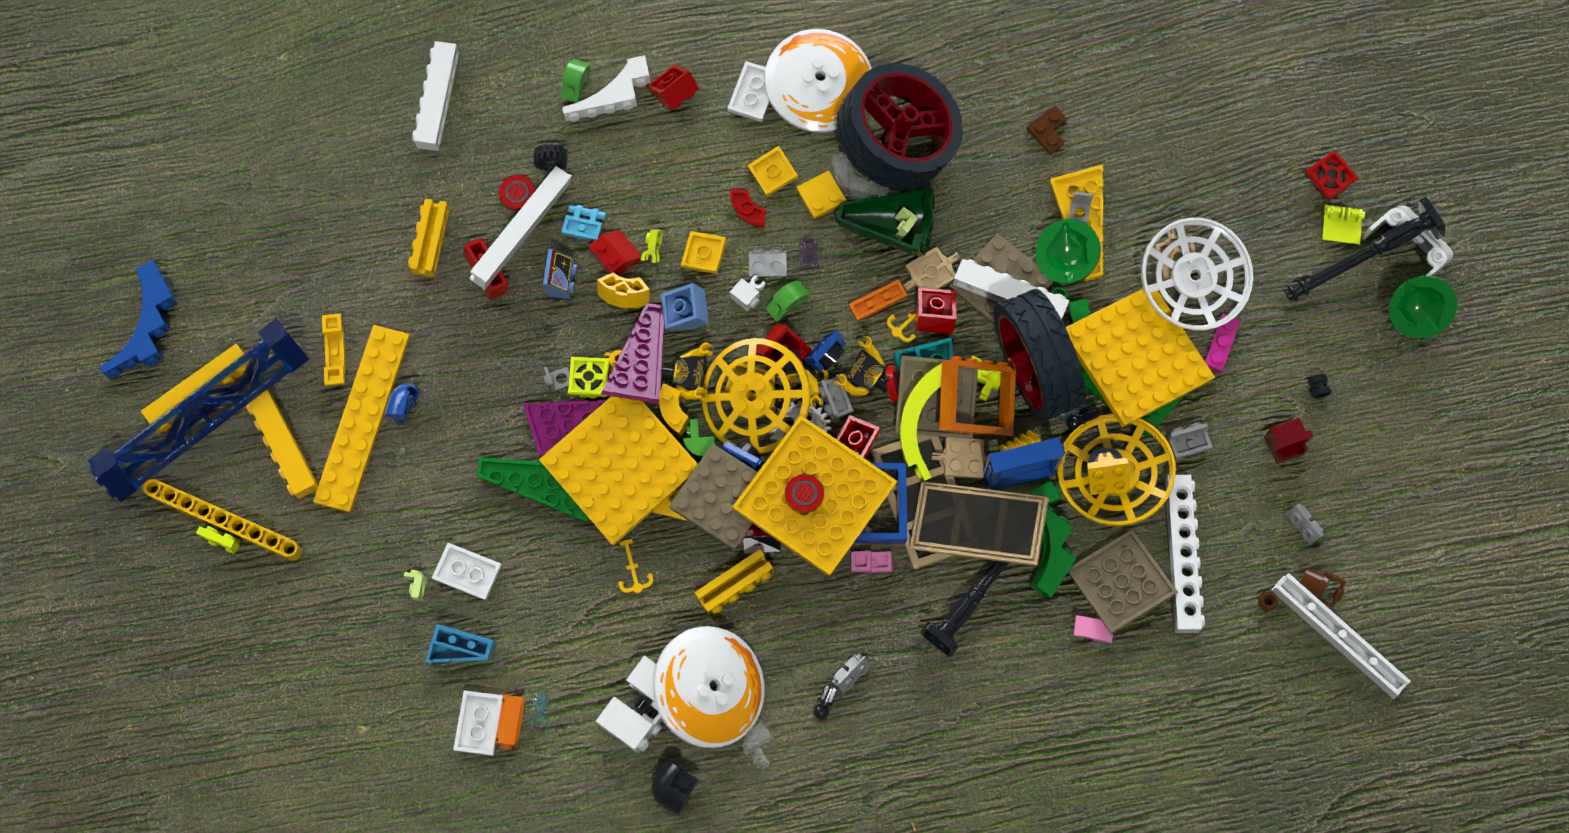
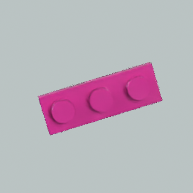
[1205,314,1240,373]

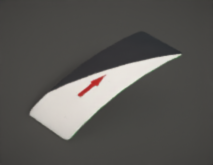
[743,537,781,554]

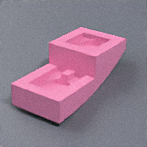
[851,551,893,573]
[1073,615,1113,644]

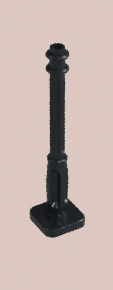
[1285,197,1445,301]
[920,513,1036,657]

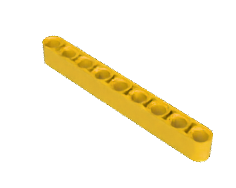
[143,479,302,561]

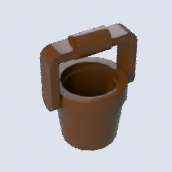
[1300,569,1346,608]

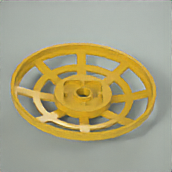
[702,338,811,454]
[1058,414,1176,526]

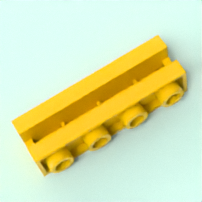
[408,199,450,277]
[695,549,774,615]

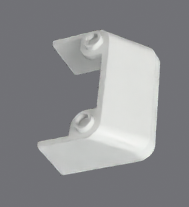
[1362,205,1453,276]

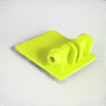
[1322,205,1365,245]

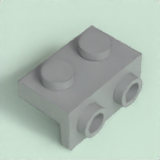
[749,248,787,277]
[818,377,854,420]
[1167,422,1213,460]

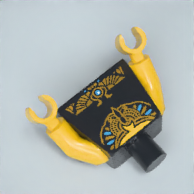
[833,336,888,396]
[662,342,713,402]
[770,361,823,413]

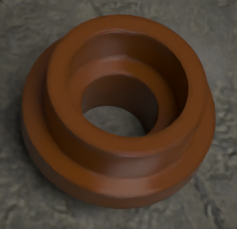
[1258,592,1278,612]

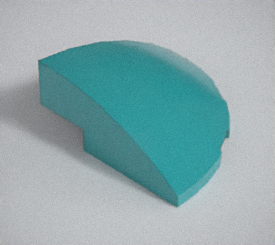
[892,338,953,375]

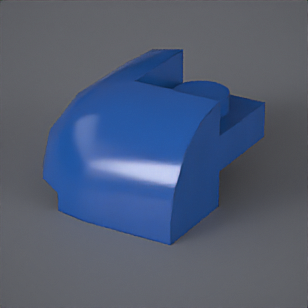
[384,383,420,425]

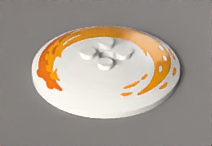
[765,29,872,133]
[653,626,764,748]

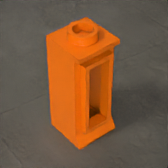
[495,695,525,750]

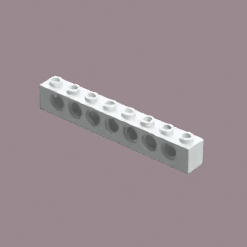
[1164,475,1205,633]

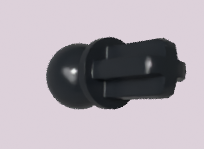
[1066,407,1100,430]
[813,684,837,720]

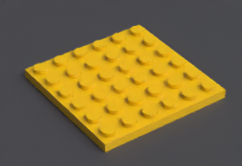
[1066,288,1215,428]
[539,396,698,546]
[732,415,897,577]

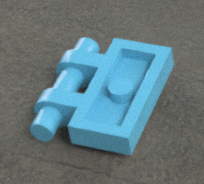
[561,205,606,241]

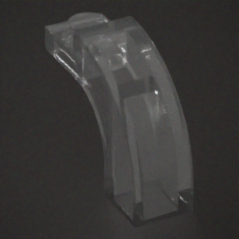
[831,154,889,200]

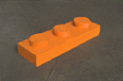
[849,279,908,322]

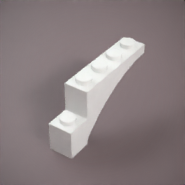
[562,56,651,121]

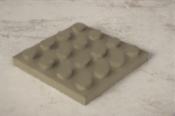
[949,233,1054,326]
[895,356,978,439]
[669,443,758,550]
[1068,529,1178,635]

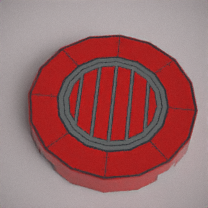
[499,175,536,211]
[886,365,900,403]
[785,474,824,514]

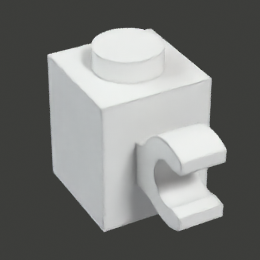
[730,275,765,312]

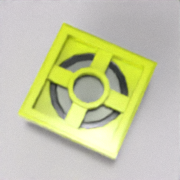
[568,357,610,400]

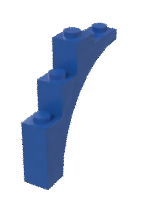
[100,260,178,379]

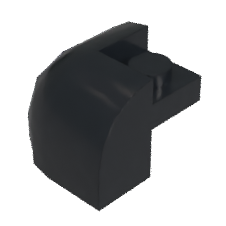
[651,760,699,817]

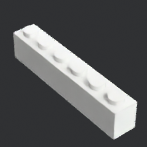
[412,41,459,151]
[953,259,1069,319]

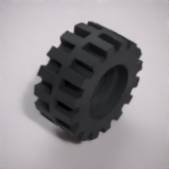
[534,144,567,172]

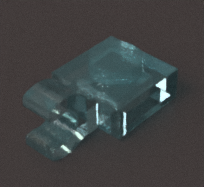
[530,692,548,728]

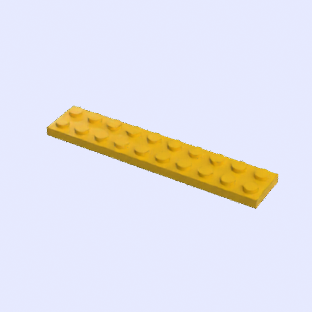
[313,325,411,513]

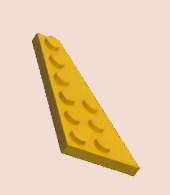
[1049,165,1103,282]

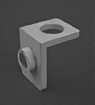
[1069,192,1093,223]
[543,367,570,392]

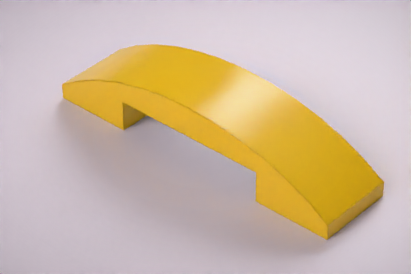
[322,313,346,386]

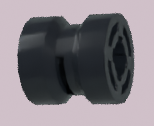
[1308,374,1332,399]

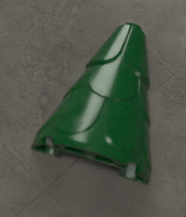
[835,188,935,257]

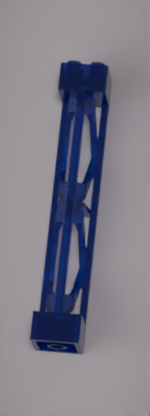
[88,318,309,502]

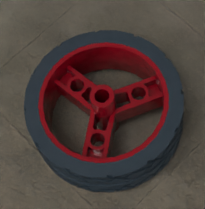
[836,63,963,190]
[994,289,1086,421]

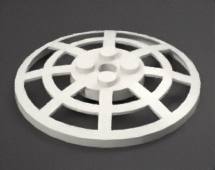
[1141,218,1253,331]

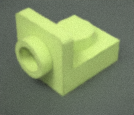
[895,207,918,241]
[404,570,427,601]

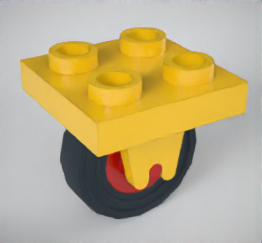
[1087,448,1130,495]

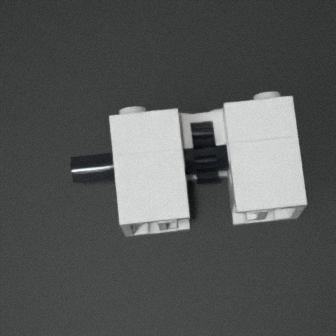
[596,656,663,754]

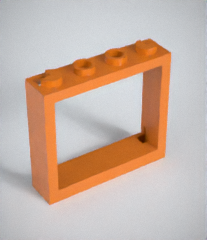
[939,356,1016,437]

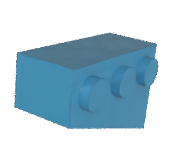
[425,624,498,663]

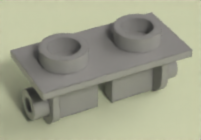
[1286,503,1325,545]
[831,653,871,694]

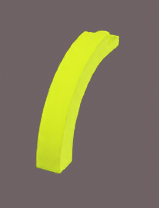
[900,363,942,481]

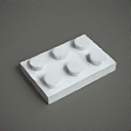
[727,61,770,122]
[432,543,502,601]
[453,690,504,756]

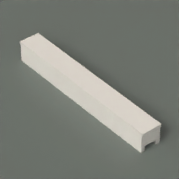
[469,166,572,290]
[1271,573,1410,699]

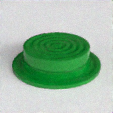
[1035,219,1101,284]
[1388,276,1458,338]

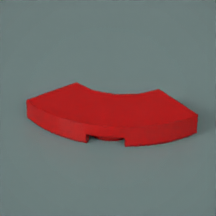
[730,189,766,228]

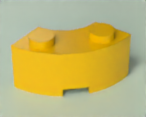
[597,272,650,308]
[659,383,690,439]

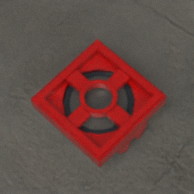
[1305,150,1358,201]

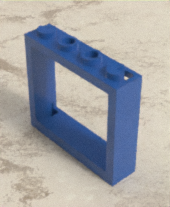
[983,437,1066,490]
[854,463,907,544]

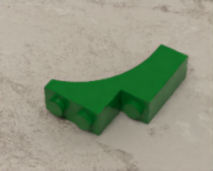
[1029,505,1076,597]

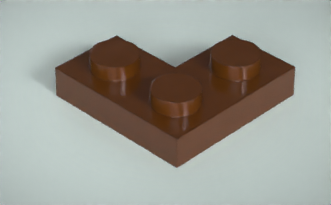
[1026,106,1067,156]

